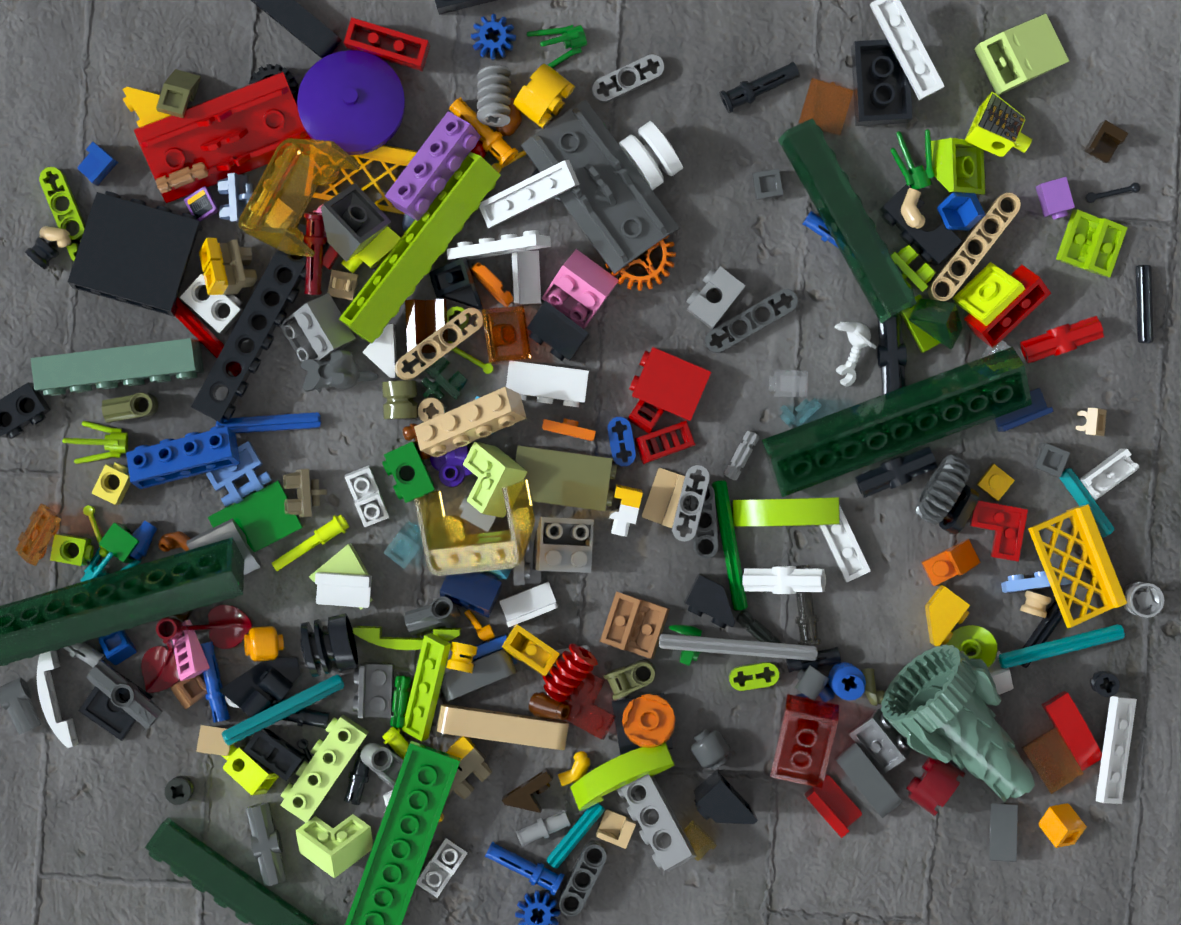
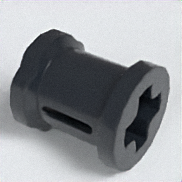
[1090,671,1120,697]

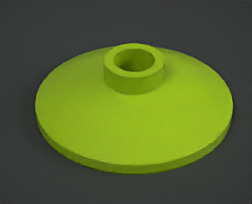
[946,625,998,668]

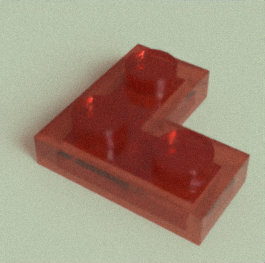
[563,672,616,740]

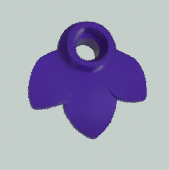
[430,445,473,487]

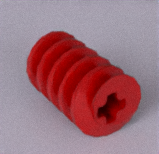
[543,643,598,702]

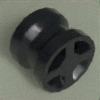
[25,236,59,269]

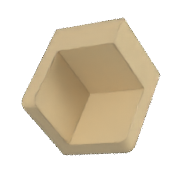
[196,725,231,756]
[596,809,636,849]

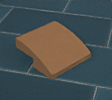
[600,592,670,659]

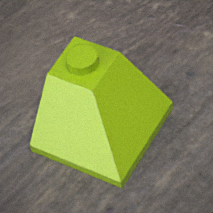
[925,138,985,195]

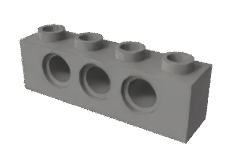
[617,774,697,872]

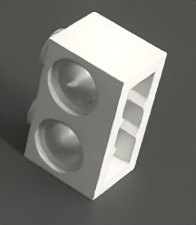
[180,274,244,335]

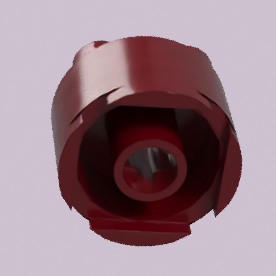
[906,757,966,816]

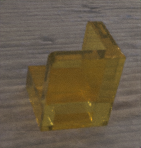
[683,820,717,861]

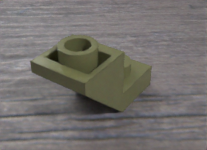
[156,69,201,118]

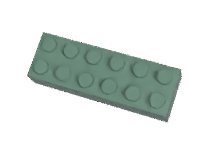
[30,338,204,396]

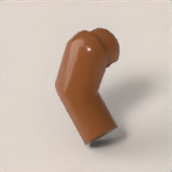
[496,98,522,137]
[158,531,192,556]

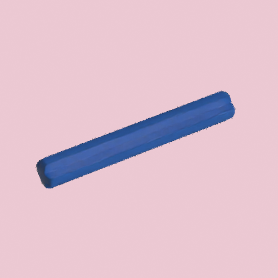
[216,412,321,433]

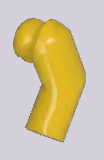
[558,751,591,786]

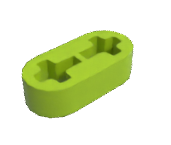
[729,662,779,691]

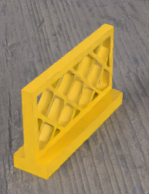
[304,139,418,214]
[1028,504,1127,628]

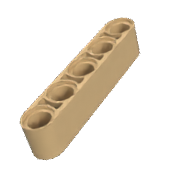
[928,193,1021,303]
[437,704,569,750]

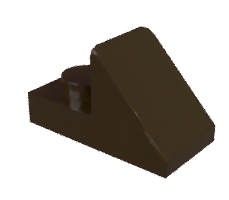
[502,768,553,813]

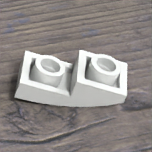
[345,465,389,527]
[416,838,467,898]

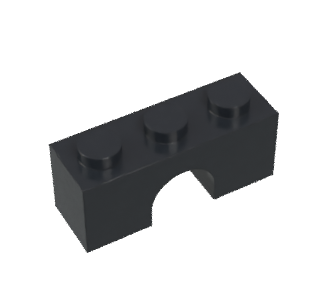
[880,184,962,266]

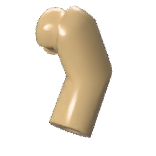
[901,188,925,229]
[39,226,71,248]

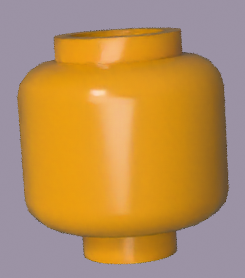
[244,626,284,662]

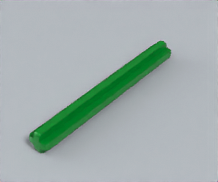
[712,480,748,611]

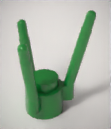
[526,25,587,68]
[891,129,935,190]

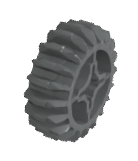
[915,454,971,525]

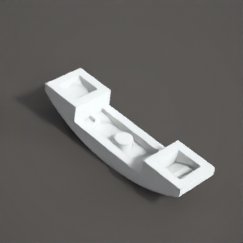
[37,642,79,748]

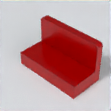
[804,775,862,838]

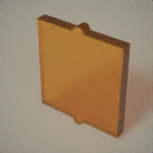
[798,78,853,136]

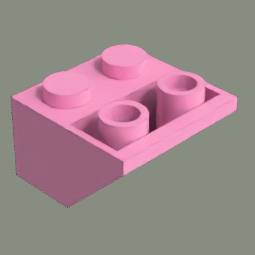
[541,249,619,329]

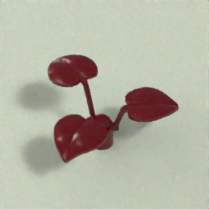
[138,571,252,693]

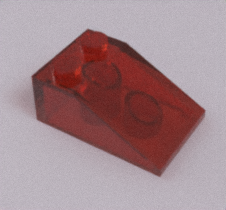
[770,694,839,788]

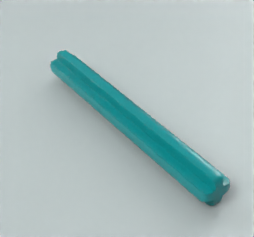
[998,624,1125,668]
[222,675,344,746]

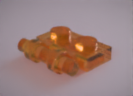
[15,503,61,566]

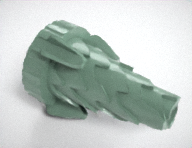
[881,645,1035,802]

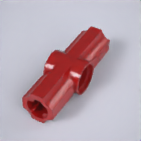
[1020,316,1104,363]

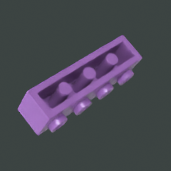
[385,111,481,221]

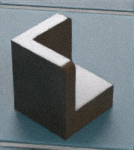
[1084,120,1128,163]

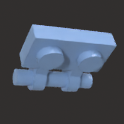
[206,441,272,507]

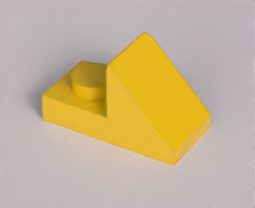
[501,624,560,676]

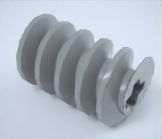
[477,65,511,127]

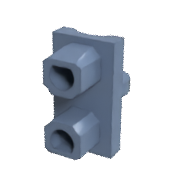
[218,173,261,224]

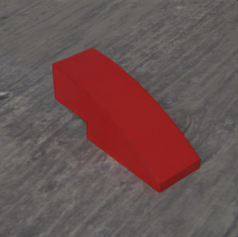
[1041,691,1102,772]

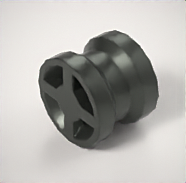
[164,776,194,805]

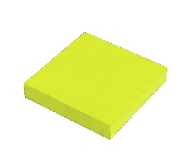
[952,262,1025,326]

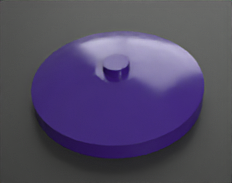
[297,50,405,155]

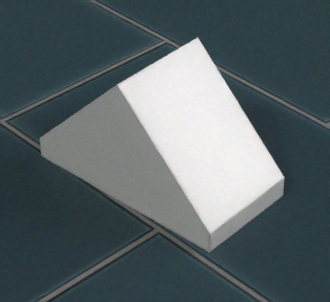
[363,324,398,379]

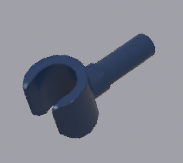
[796,684,835,703]

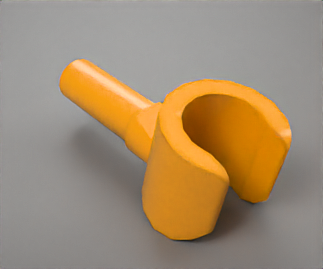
[464,610,495,641]

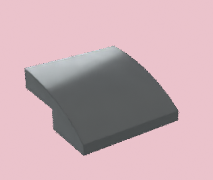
[187,518,261,589]

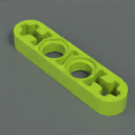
[39,167,86,261]

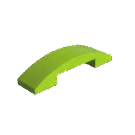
[733,497,840,526]
[353,626,461,650]
[570,742,675,811]

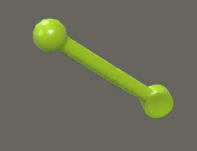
[448,341,493,374]
[83,505,109,558]

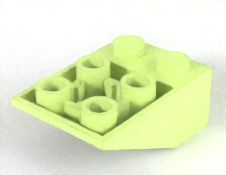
[974,14,1069,96]

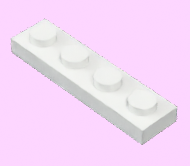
[870,0,945,100]
[479,160,579,228]
[447,230,551,260]
[1096,696,1137,804]

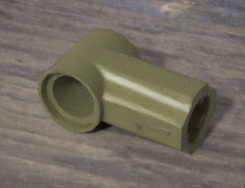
[101,393,159,423]

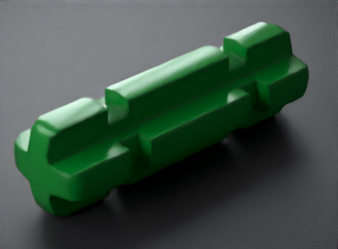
[390,675,411,728]

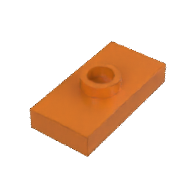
[542,418,596,441]

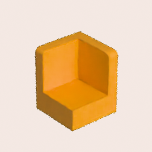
[1039,803,1087,848]

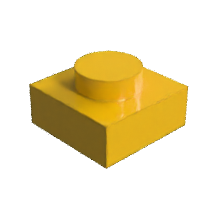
[976,464,1015,501]

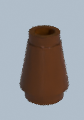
[529,692,570,720]

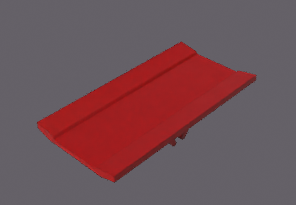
[134,72,312,203]

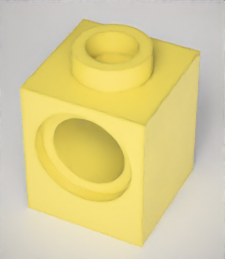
[92,462,131,505]

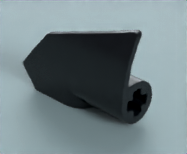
[220,657,300,717]

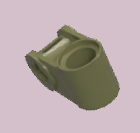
[603,659,656,700]

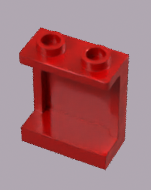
[629,347,711,422]

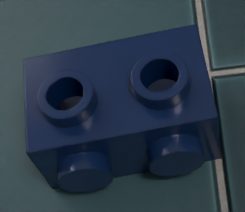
[440,562,502,618]

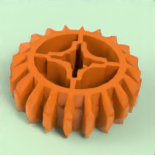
[605,236,676,291]

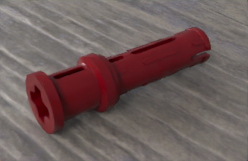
[303,212,327,295]

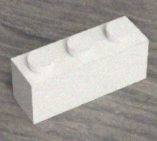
[506,360,589,407]

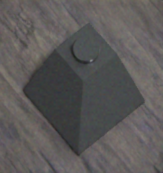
[321,183,392,262]

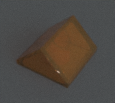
[482,306,531,364]

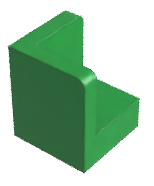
[99,522,139,564]

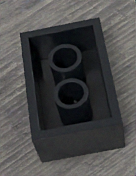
[851,39,913,126]

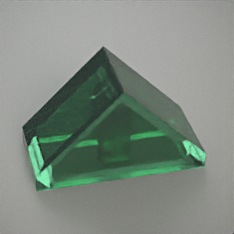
[909,298,963,349]

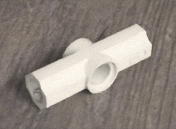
[743,566,826,594]

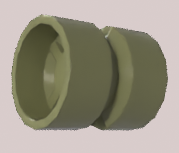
[382,380,418,419]

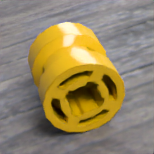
[446,642,478,673]

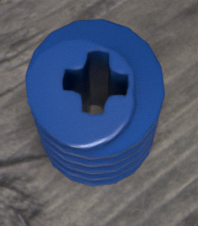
[828,662,866,701]

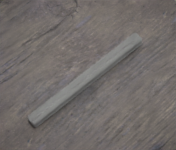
[659,634,818,661]

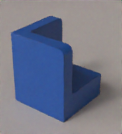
[78,142,118,186]
[937,192,986,231]

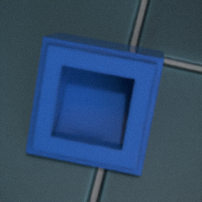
[98,625,137,665]

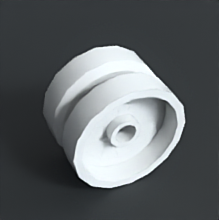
[619,121,683,190]

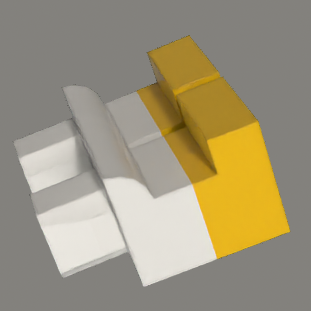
[609,484,643,537]

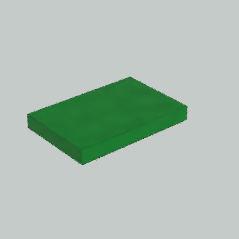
[208,481,303,553]

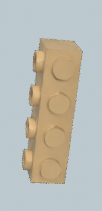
[414,387,526,457]

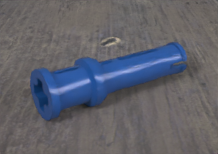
[485,841,565,896]

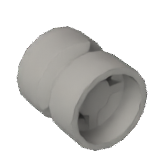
[1123,581,1165,618]

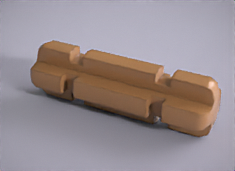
[156,162,208,193]

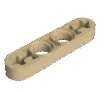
[395,308,483,380]

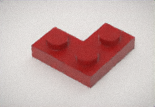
[969,501,1028,562]

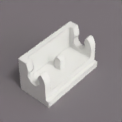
[1080,449,1139,500]

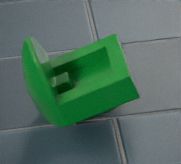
[669,625,702,666]

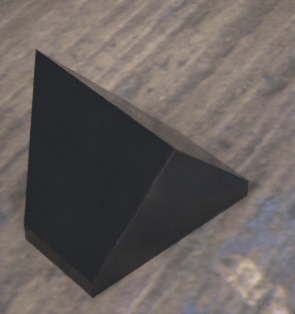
[429,257,484,311]

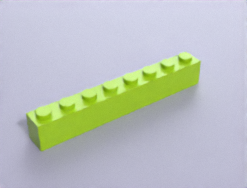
[339,152,501,344]

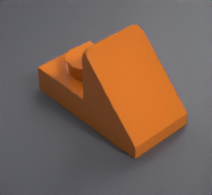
[921,539,981,586]

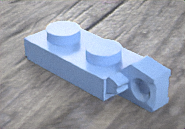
[1001,567,1076,593]

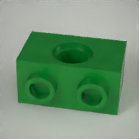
[382,441,436,503]

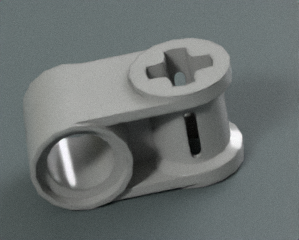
[360,743,403,788]

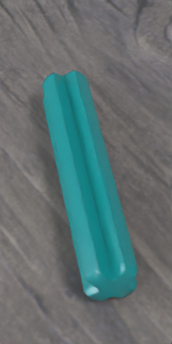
[1059,467,1115,538]
[547,803,605,869]

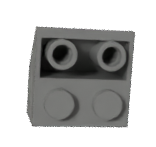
[281,293,356,362]
[532,517,594,573]

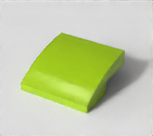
[1056,209,1128,278]

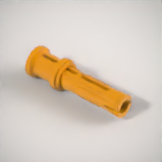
[449,97,518,168]

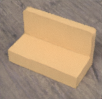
[642,468,687,528]

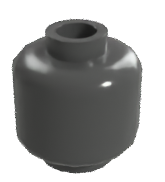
[691,729,730,770]

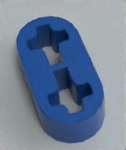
[608,417,636,466]

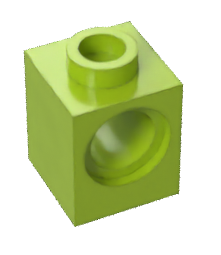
[50,533,94,566]

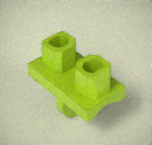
[888,245,936,292]

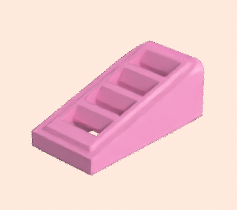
[172,620,210,681]

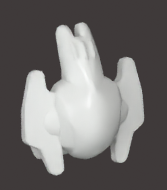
[834,322,877,387]

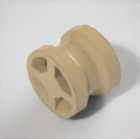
[418,398,446,422]
[1020,590,1052,618]

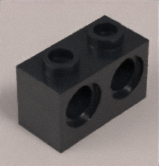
[0,382,51,439]
[243,727,306,782]

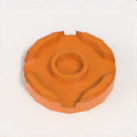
[470,262,514,307]
[622,694,676,748]

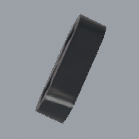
[939,485,979,534]

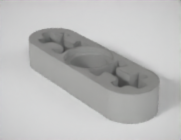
[592,54,664,103]
[672,465,710,542]

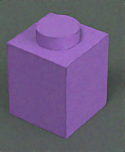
[1036,177,1075,220]

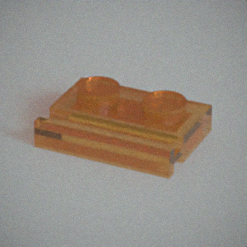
[1022,728,1084,794]

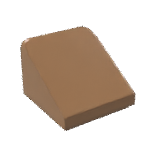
[171,675,207,709]

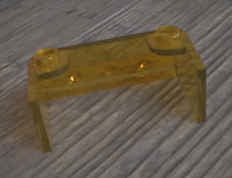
[238,138,361,257]
[414,480,535,576]

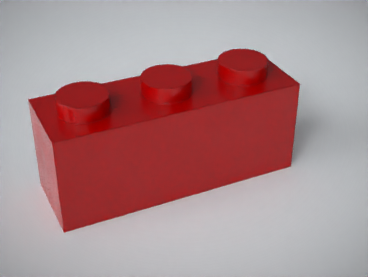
[344,17,430,71]
[964,265,1051,348]

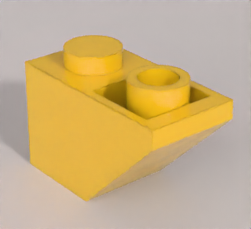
[122,87,169,127]
[925,585,970,646]

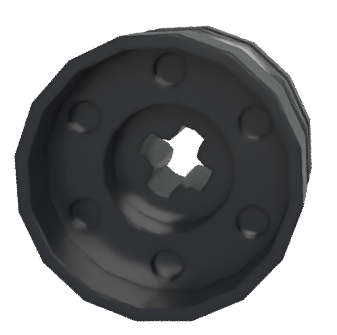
[300,613,359,677]

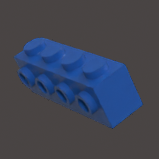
[126,426,240,489]

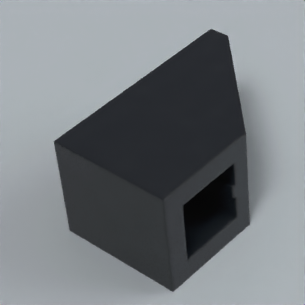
[684,574,735,629]

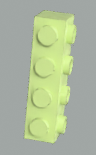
[280,714,369,823]

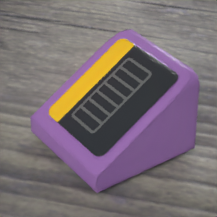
[184,186,219,221]

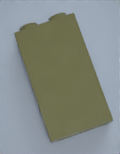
[514,446,617,511]

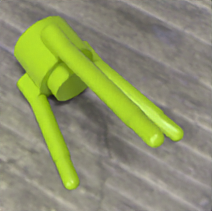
[62,421,128,464]

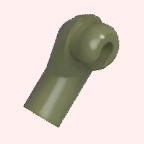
[861,668,885,706]

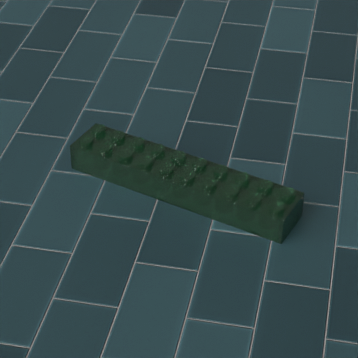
[762,347,1032,497]
[0,537,244,666]

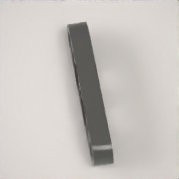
[705,289,798,353]

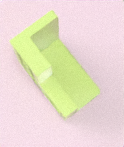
[463,442,527,518]
[296,814,373,878]

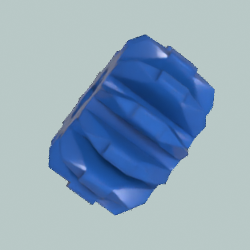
[471,14,516,60]
[515,890,561,925]

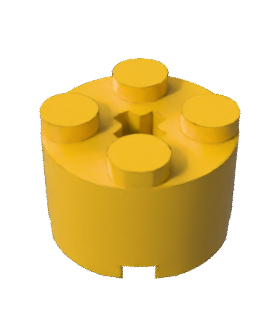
[513,63,575,129]

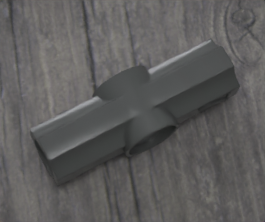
[86,660,163,729]
[246,802,287,886]

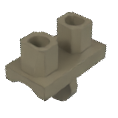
[283,469,327,518]

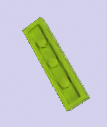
[402,633,451,741]

